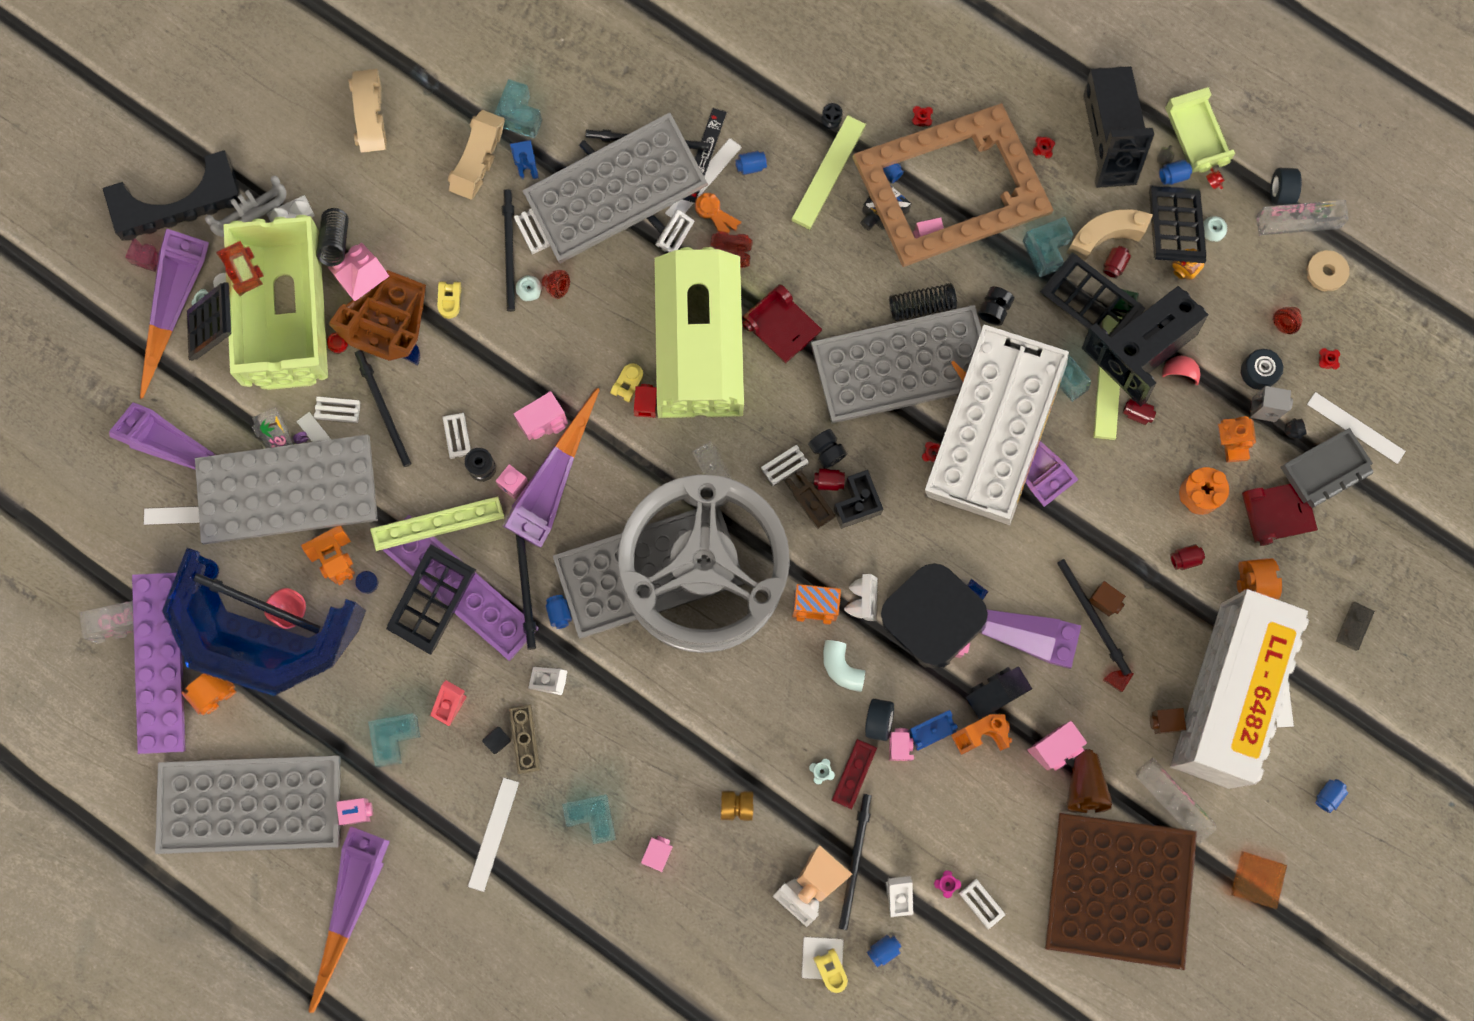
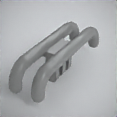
[205,176,287,237]

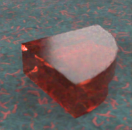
[1103,670,1134,692]

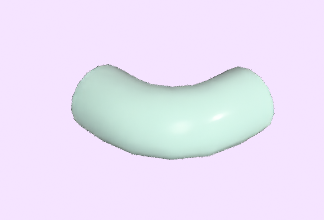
[823,640,865,692]

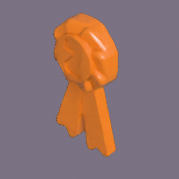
[695,193,741,237]

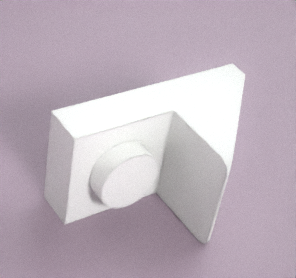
[528,667,567,695]
[886,876,913,917]

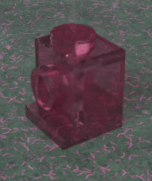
[125,238,159,272]

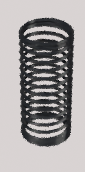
[317,208,349,266]
[889,283,957,322]

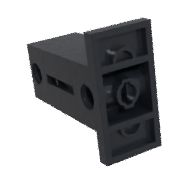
[1083,66,1154,188]
[1082,286,1209,407]

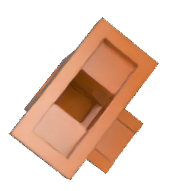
[1218,416,1256,463]
[301,526,355,585]
[951,714,1012,755]

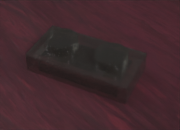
[1336,602,1375,651]

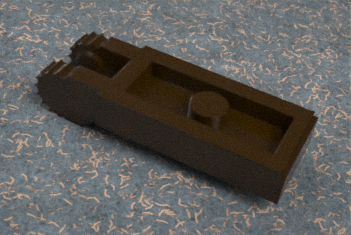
[785,470,836,530]

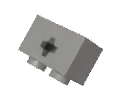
[1250,386,1293,422]

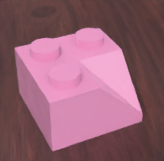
[327,243,389,301]
[514,391,568,440]
[1027,721,1087,771]

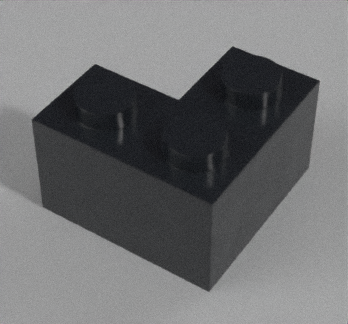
[833,470,884,529]
[966,666,1032,720]

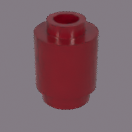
[1103,246,1131,279]
[1122,398,1156,425]
[814,468,845,491]
[1170,544,1205,571]

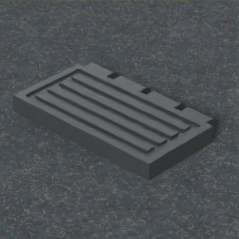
[1280,428,1373,508]

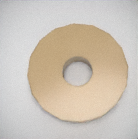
[1306,250,1349,292]

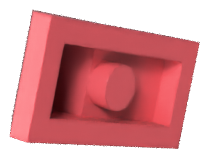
[430,680,466,726]

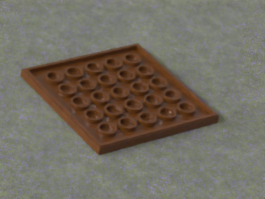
[1045,813,1197,970]

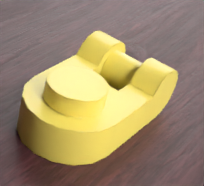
[437,282,461,319]
[610,363,643,403]
[813,948,848,993]

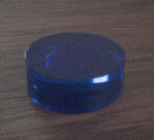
[355,571,379,594]

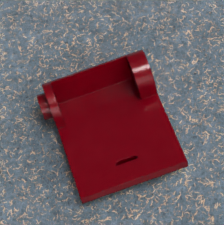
[742,284,822,364]
[1242,484,1318,546]

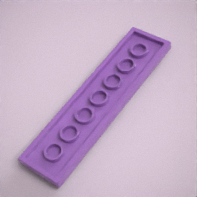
[383,515,539,661]
[132,573,185,754]

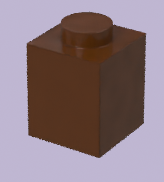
[1089,581,1126,617]
[1150,708,1187,734]

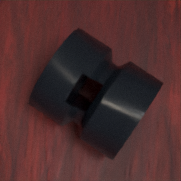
[978,286,1015,326]
[808,429,848,469]
[464,448,496,482]

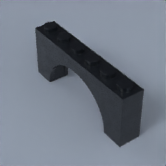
[102,150,241,241]

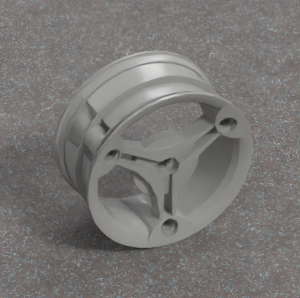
[618,475,789,653]

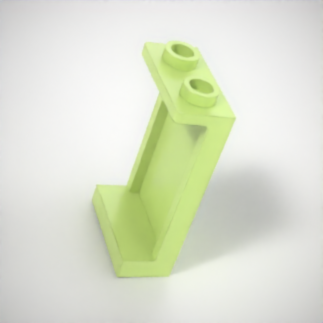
[1165,87,1235,173]

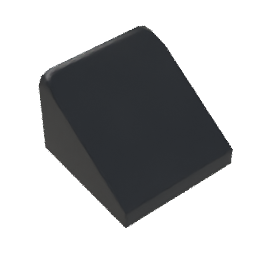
[482,727,511,754]

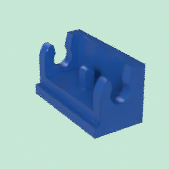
[510,140,539,179]
[908,710,958,751]

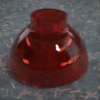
[542,270,570,299]
[1273,307,1302,335]

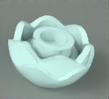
[1203,216,1227,241]
[516,275,542,301]

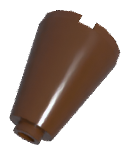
[1066,749,1112,813]

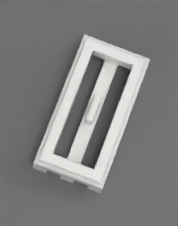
[514,208,550,254]
[655,209,695,252]
[314,397,361,423]
[443,413,471,459]
[761,445,809,486]
[958,879,1006,929]

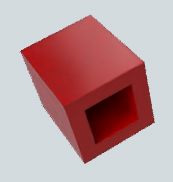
[634,384,657,418]

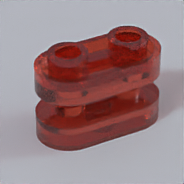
[710,231,753,268]

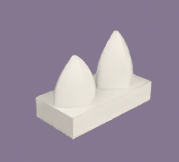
[267,195,315,222]
[844,574,878,621]
[773,878,819,927]

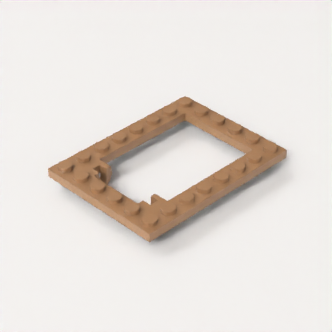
[852,103,1054,267]

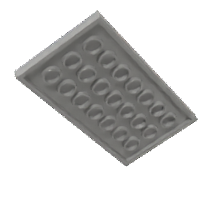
[523,113,708,263]
[811,305,982,424]
[195,435,378,545]
[553,507,745,639]
[155,756,340,854]

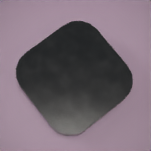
[881,563,988,668]

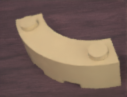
[349,69,387,152]
[448,110,505,200]
[1066,209,1153,261]

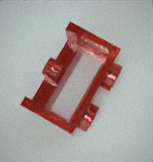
[216,241,264,296]

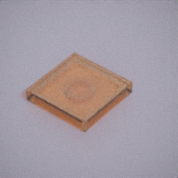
[1231,852,1287,909]

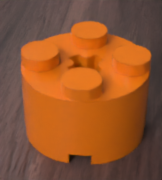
[1179,467,1229,515]
[1237,558,1282,599]
[181,665,237,715]

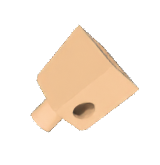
[797,845,852,904]

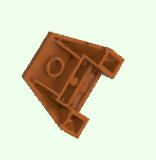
[329,270,426,361]

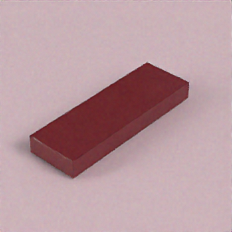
[831,739,877,810]

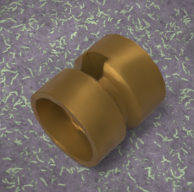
[721,791,753,821]

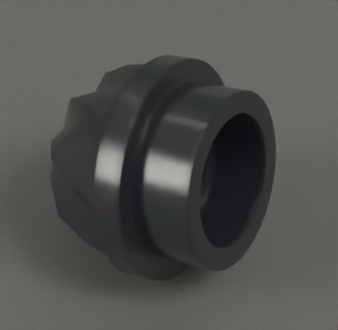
[1285,418,1307,439]

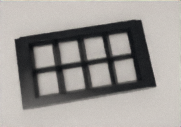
[1149,185,1207,263]
[1040,252,1146,337]
[187,282,231,361]
[386,544,476,655]

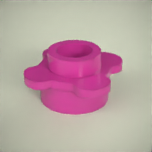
[934,870,961,898]

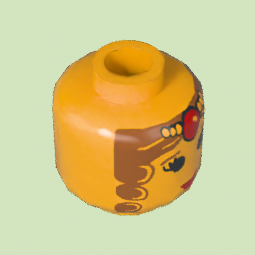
[1172,248,1204,280]

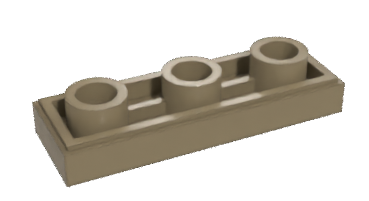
[509,704,541,775]

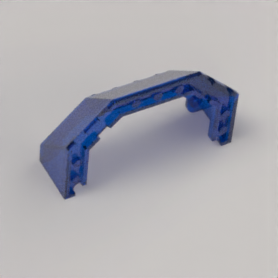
[162,548,366,696]

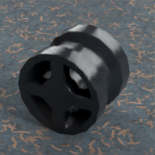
[821,103,843,129]

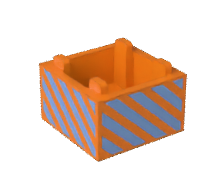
[792,584,841,625]

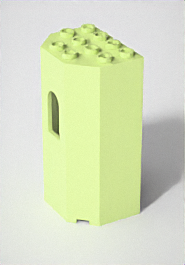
[224,215,328,390]
[655,247,744,418]

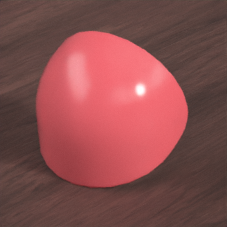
[1162,355,1200,385]
[264,588,306,629]

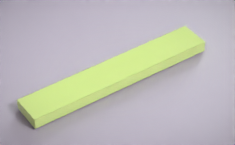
[792,115,866,230]
[1093,315,1123,440]
[370,496,504,551]

